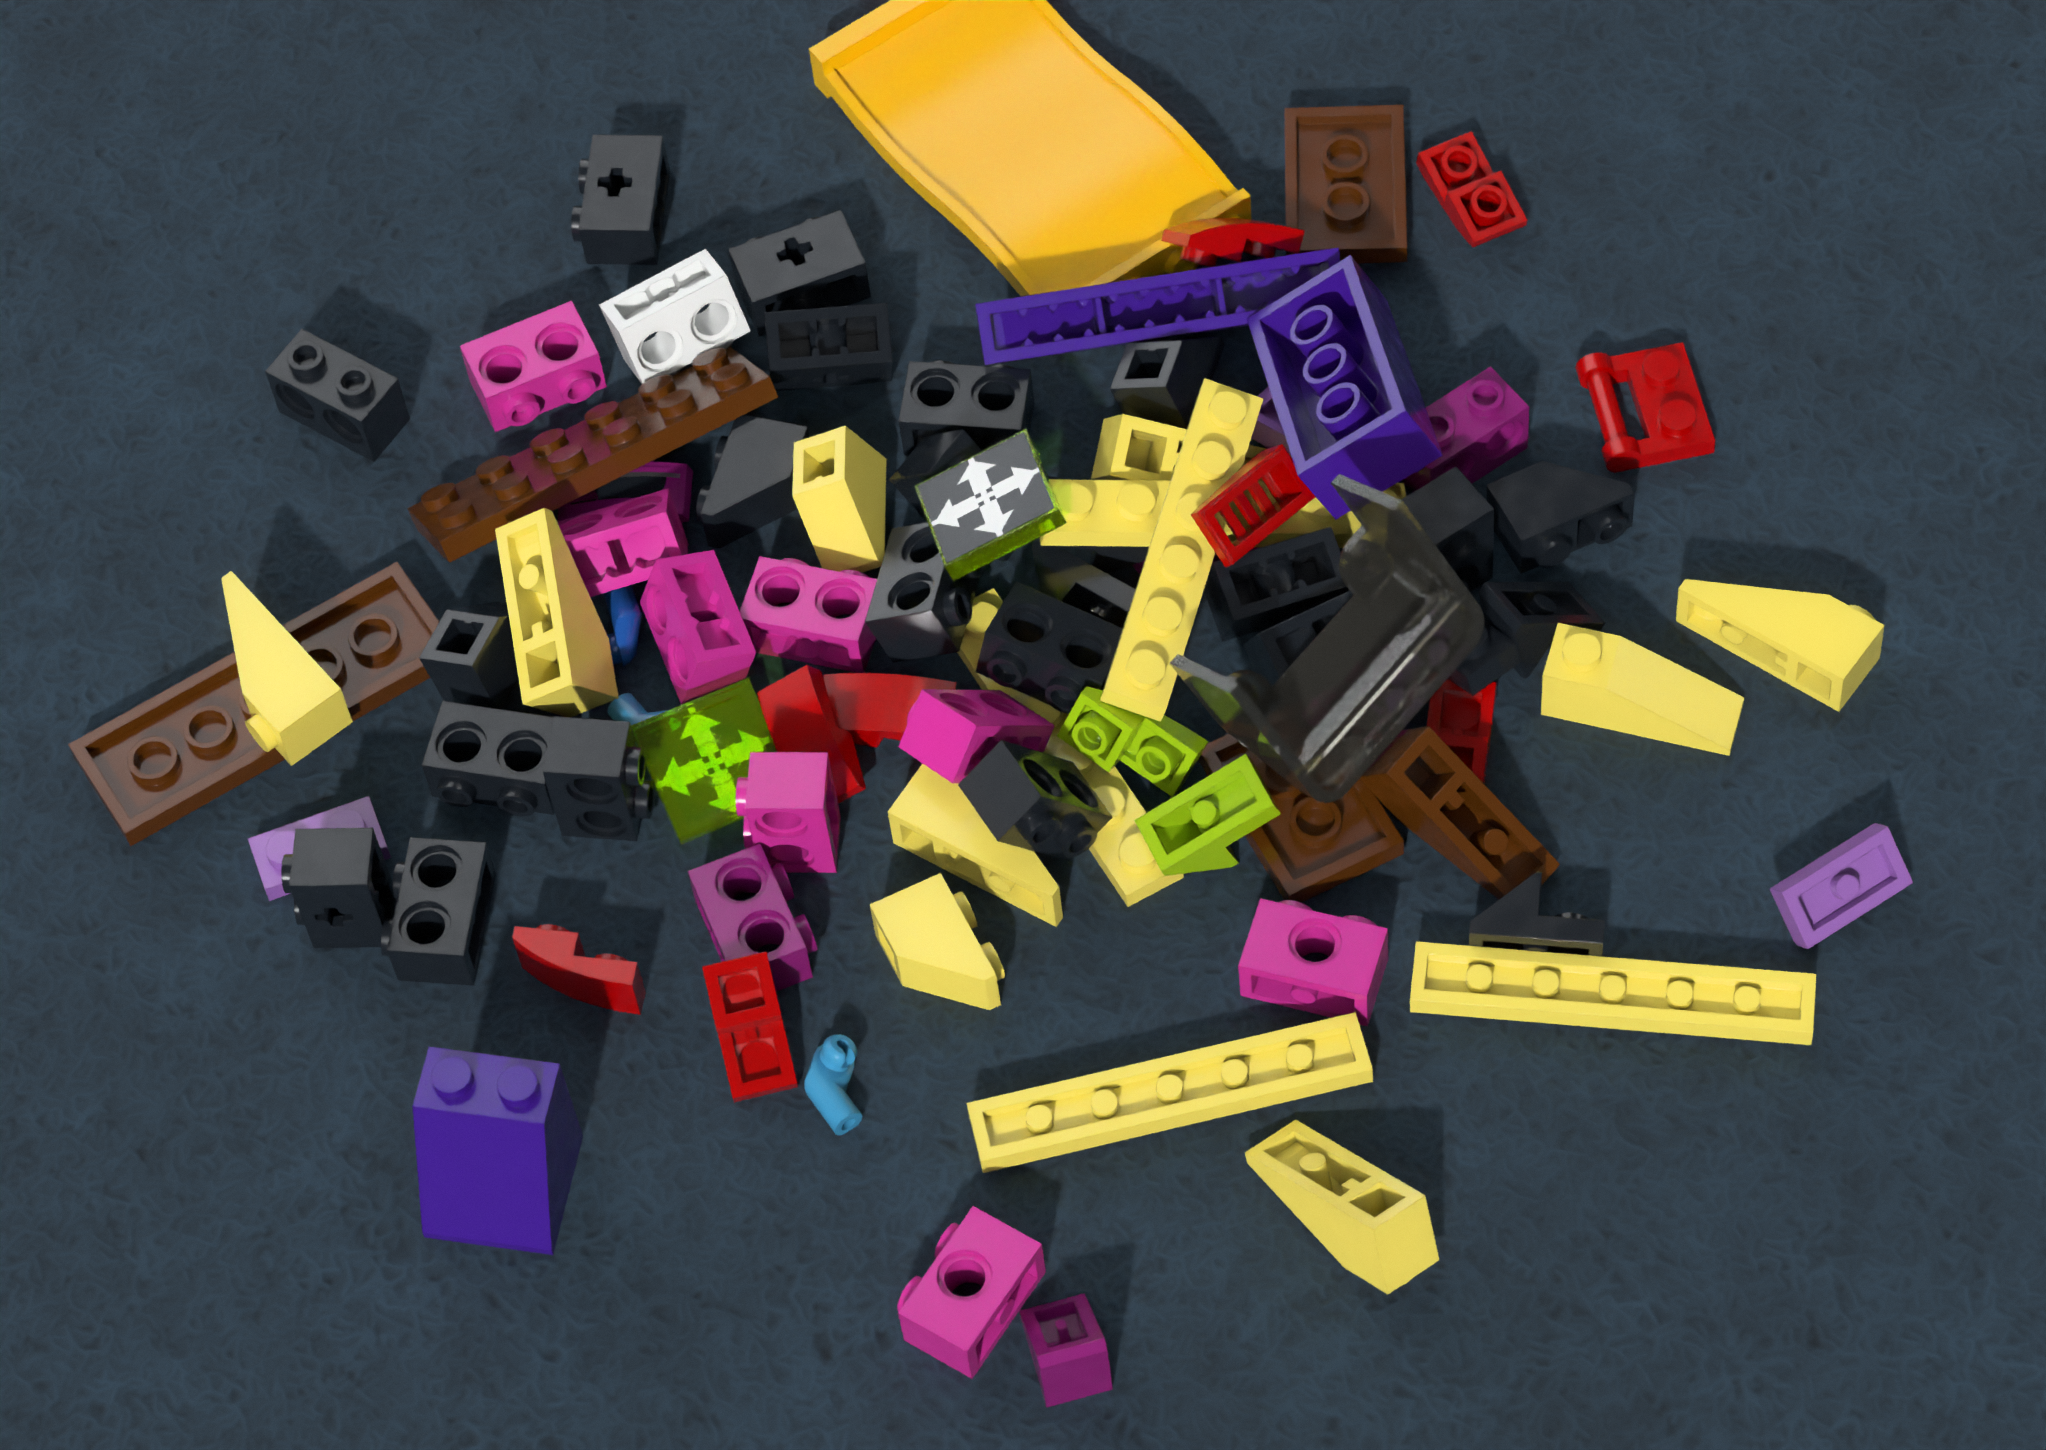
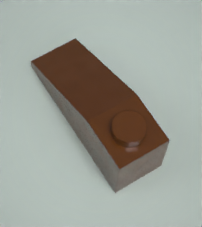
[1358,726,1560,900]

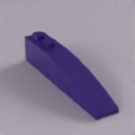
[975,247,1341,365]

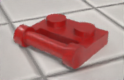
[1575,342,1715,473]

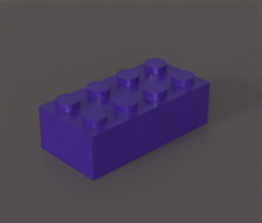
[1247,255,1443,520]

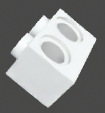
[599,249,751,384]

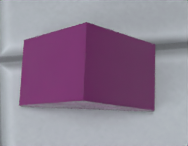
[1019,1293,1113,1408]

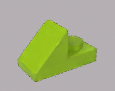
[1134,754,1281,876]

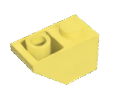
[792,425,886,573]
[870,873,1005,1010]

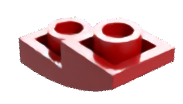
[1416,131,1528,248]
[1161,218,1305,267]
[757,665,866,804]
[823,673,956,748]
[512,924,646,1015]

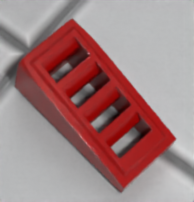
[1190,444,1316,567]

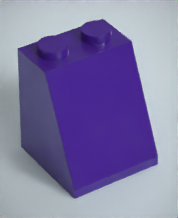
[412,1047,583,1255]

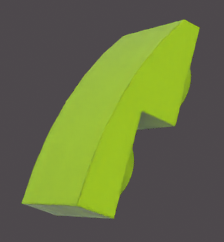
[1057,687,1208,797]

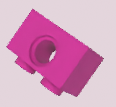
[1238,898,1388,1026]
[897,1206,1046,1379]

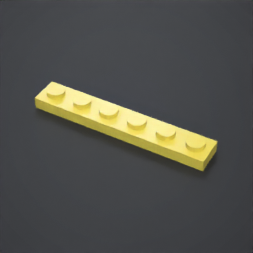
[1100,378,1263,722]
[1037,479,1406,548]
[957,588,1184,907]
[1410,941,1816,1045]
[966,1012,1373,1173]

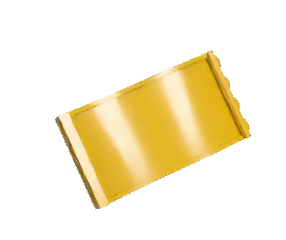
[809,0,1252,297]

